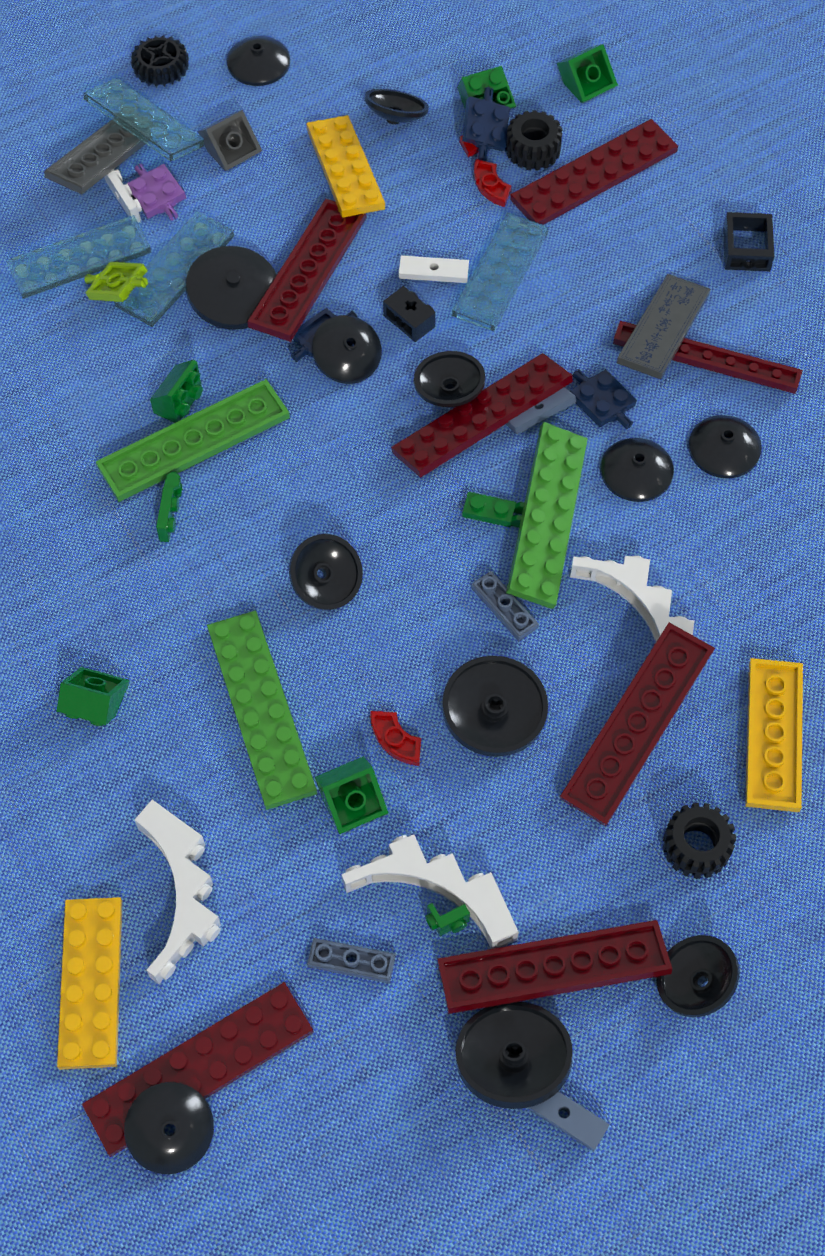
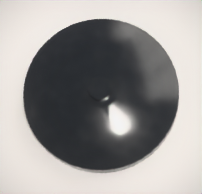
[186,246,277,330]
[442,656,548,757]
[456,1001,573,1109]

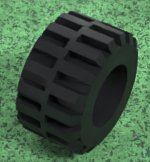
[506,110,562,170]
[663,803,736,879]

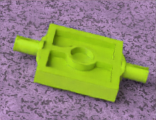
[84,262,148,302]

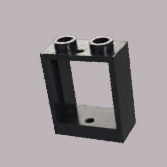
[723,212,775,272]

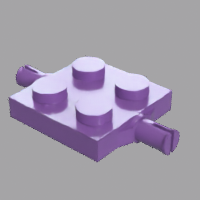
[127,164,186,221]

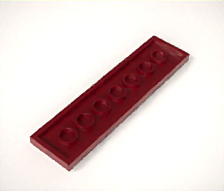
[510,119,678,229]
[248,198,367,342]
[391,353,573,478]
[560,622,715,826]
[437,920,672,1014]
[82,982,314,1157]

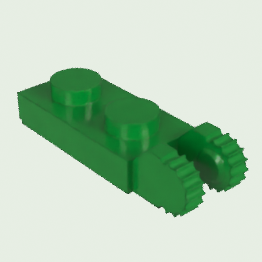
[156,472,183,542]
[462,492,524,528]

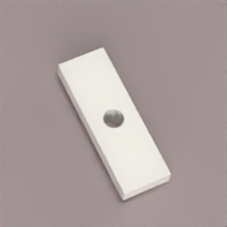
[104,169,142,225]
[399,256,469,283]

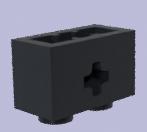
[383,286,436,342]

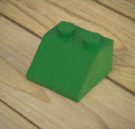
[556,44,618,103]
[56,667,129,726]
[315,756,388,834]

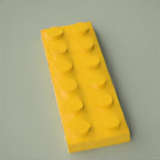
[306,115,385,218]
[745,658,803,812]
[57,897,123,1070]

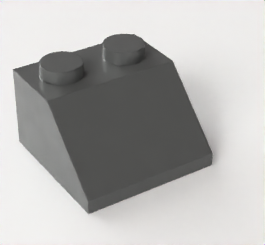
[198,110,262,171]

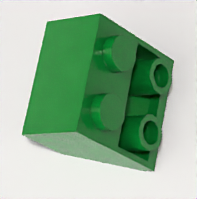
[457,66,516,109]
[150,360,203,423]

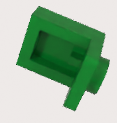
[425,903,470,937]

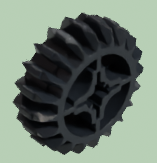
[131,35,189,87]

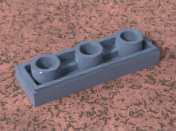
[506,387,576,434]
[471,571,539,642]
[307,938,396,984]
[527,1091,610,1152]

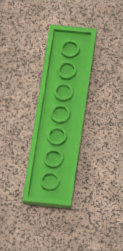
[95,379,290,502]
[506,422,588,609]
[207,610,317,810]

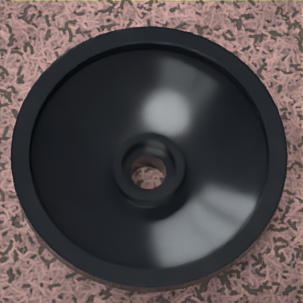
[227,36,290,86]
[364,89,429,124]
[312,315,382,384]
[414,351,485,407]
[688,415,762,478]
[600,438,674,502]
[289,534,363,610]
[656,935,740,1018]
[124,1082,214,1174]

